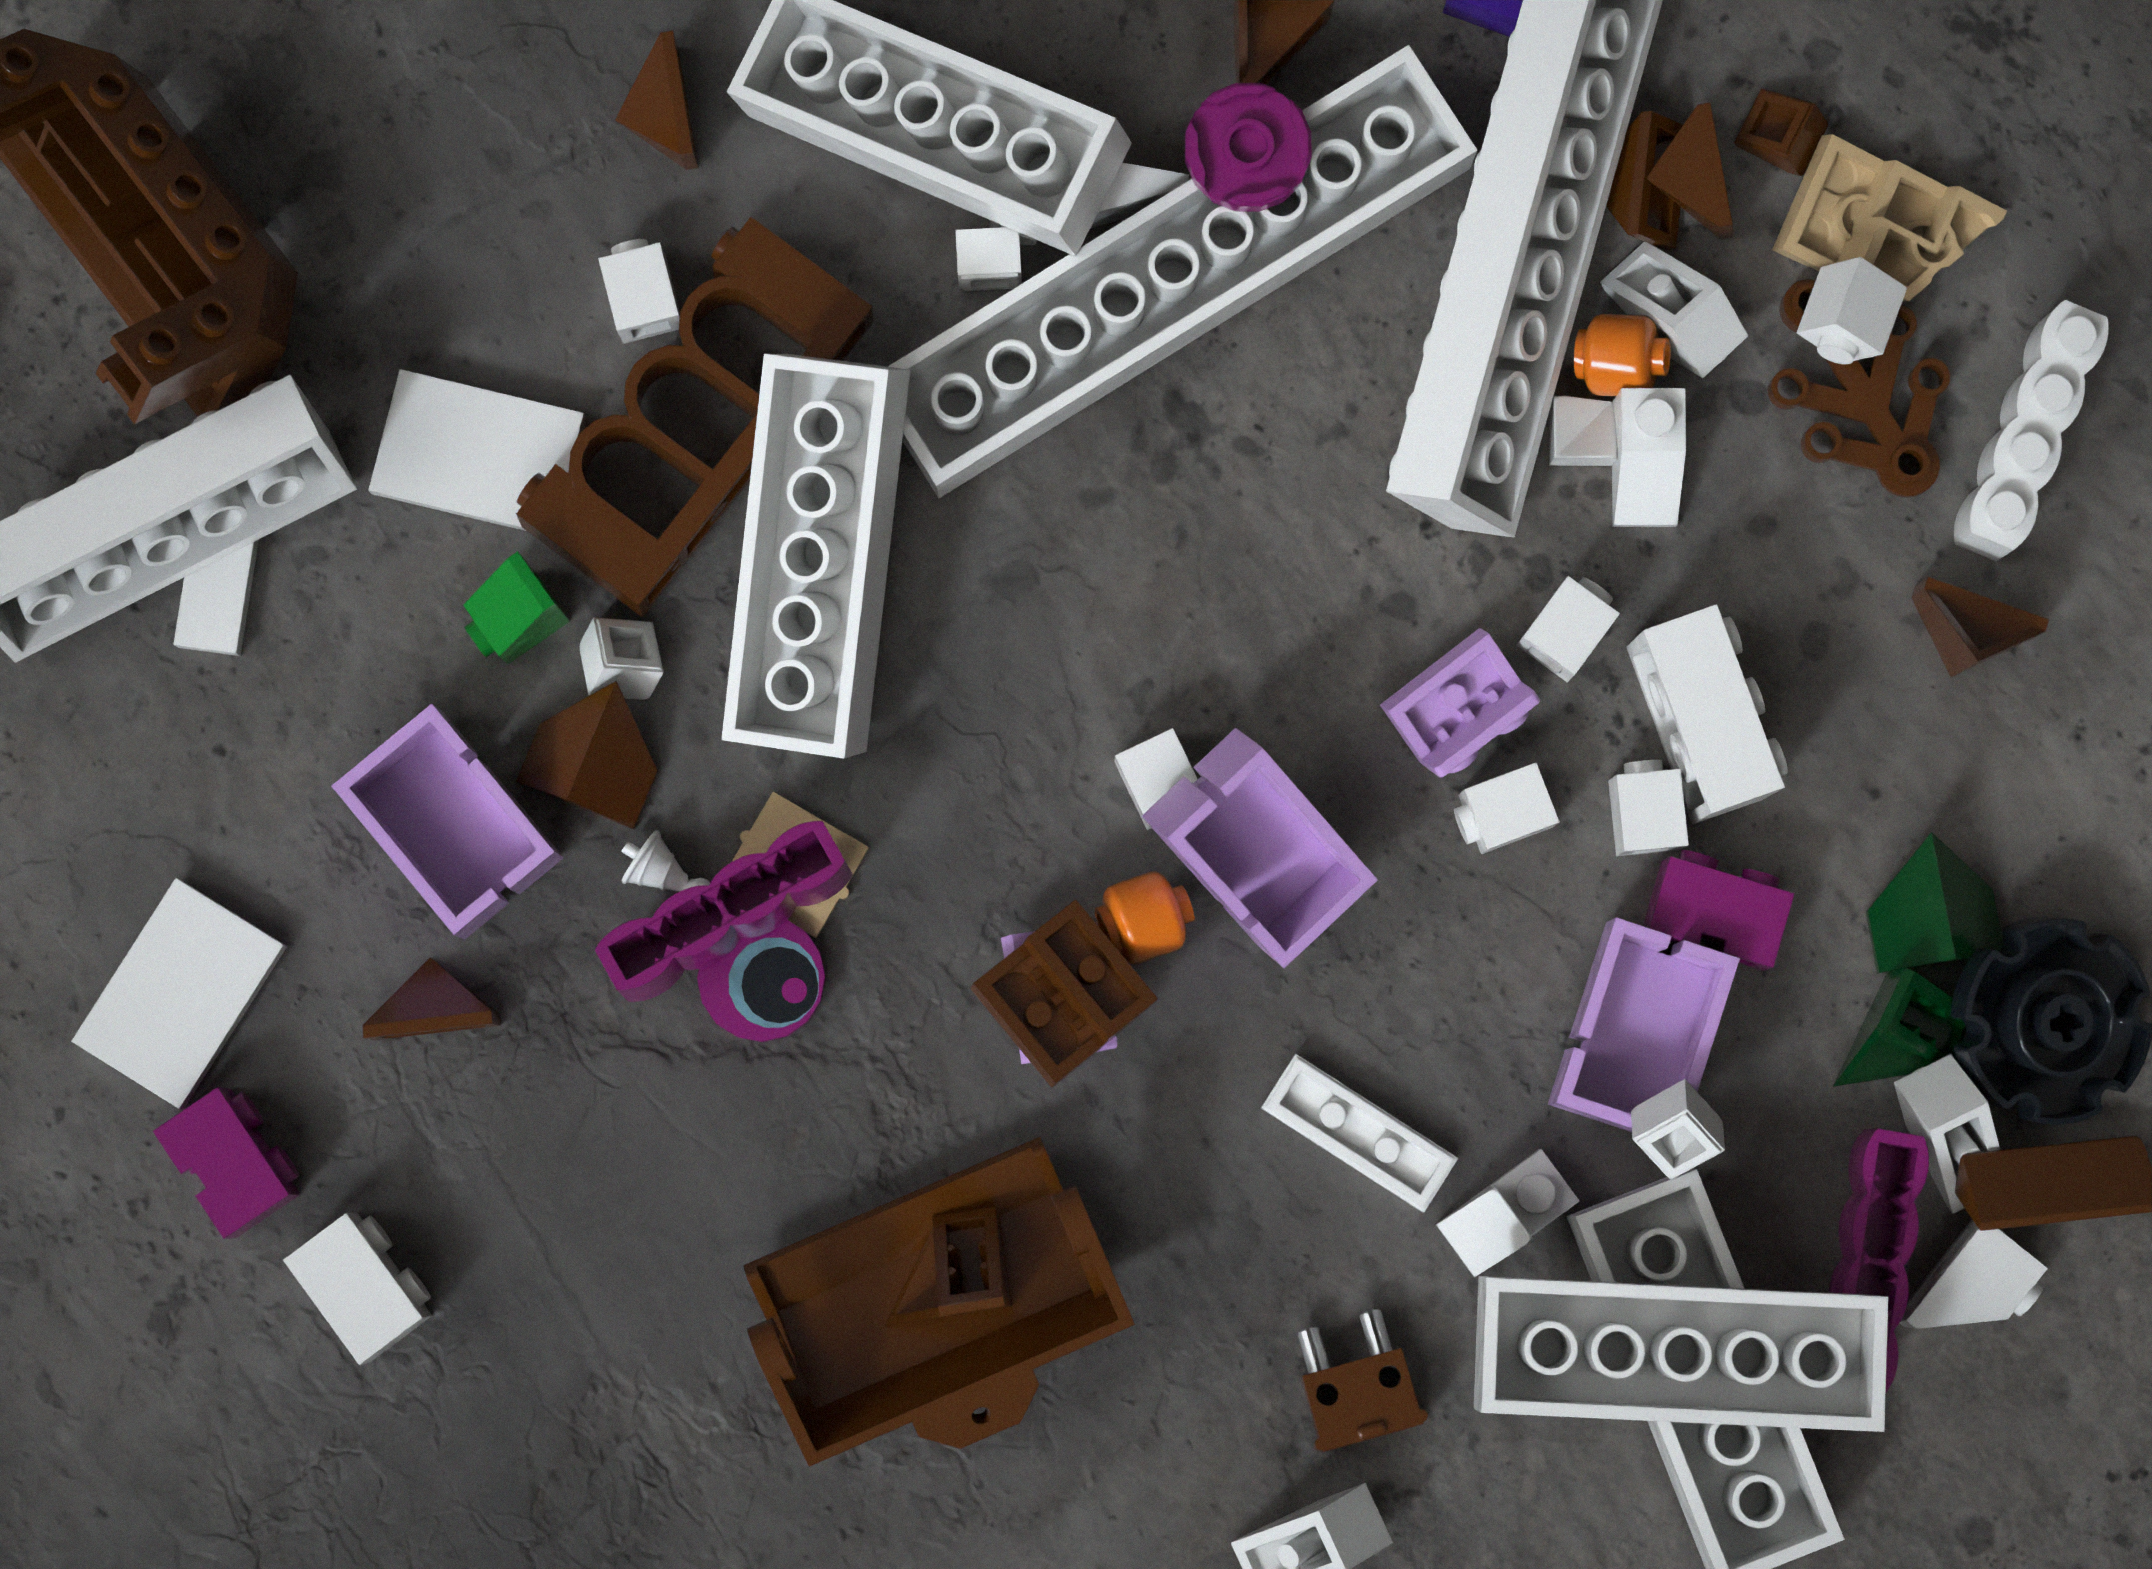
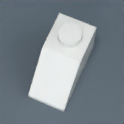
[1600,242,1748,378]
[1612,388,1686,527]
[1894,1054,2000,1214]
[1899,1219,2048,1329]
[1231,1483,1393,1569]

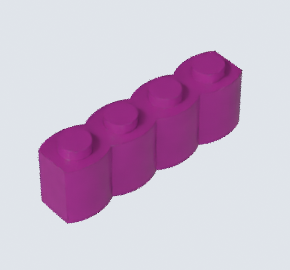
[595,821,853,1002]
[1828,1128,1929,1392]

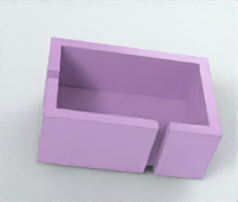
[331,704,564,939]
[1142,728,1378,969]
[1548,917,1740,1132]

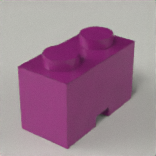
[1643,850,1795,971]
[153,1087,301,1239]

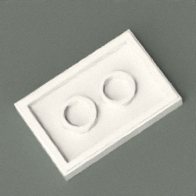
[368,369,586,531]
[71,878,287,1109]

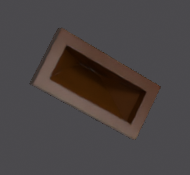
[615,30,699,170]
[1646,102,1733,240]
[1606,111,1683,250]
[362,957,501,1040]

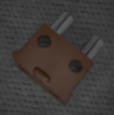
[1298,1309,1428,1453]

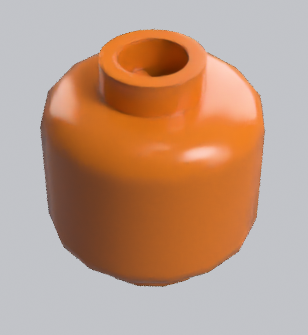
[1574,314,1671,396]
[1095,871,1195,965]

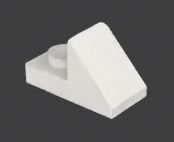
[1436,1149,1579,1277]

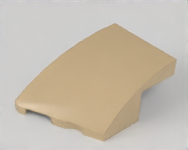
[1772,134,2007,302]

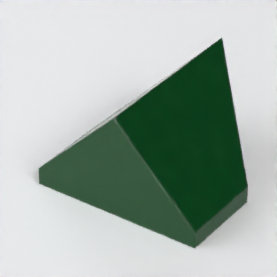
[1865,832,2003,974]
[1833,968,1966,1087]

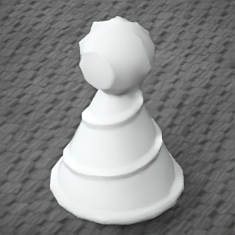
[621,830,710,892]

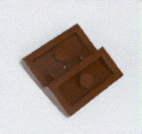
[970,899,1158,1088]

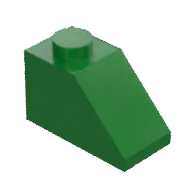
[463,551,570,665]

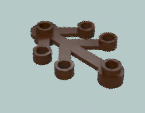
[1768,279,1950,498]

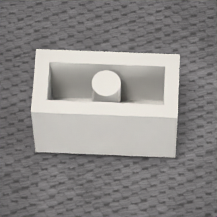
[283,1213,432,1365]

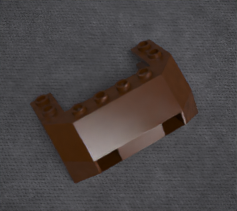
[0,29,298,425]

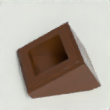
[1734,88,1828,176]

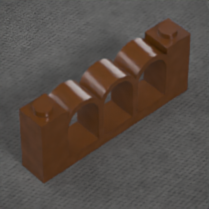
[516,217,873,617]

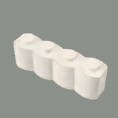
[1954,300,2108,561]

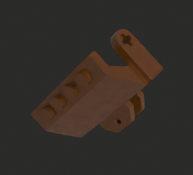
[743,1137,1135,1467]

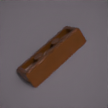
[1954,1136,2152,1231]

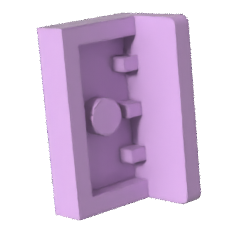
[1380,628,1540,777]

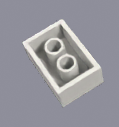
[1626,604,1788,825]

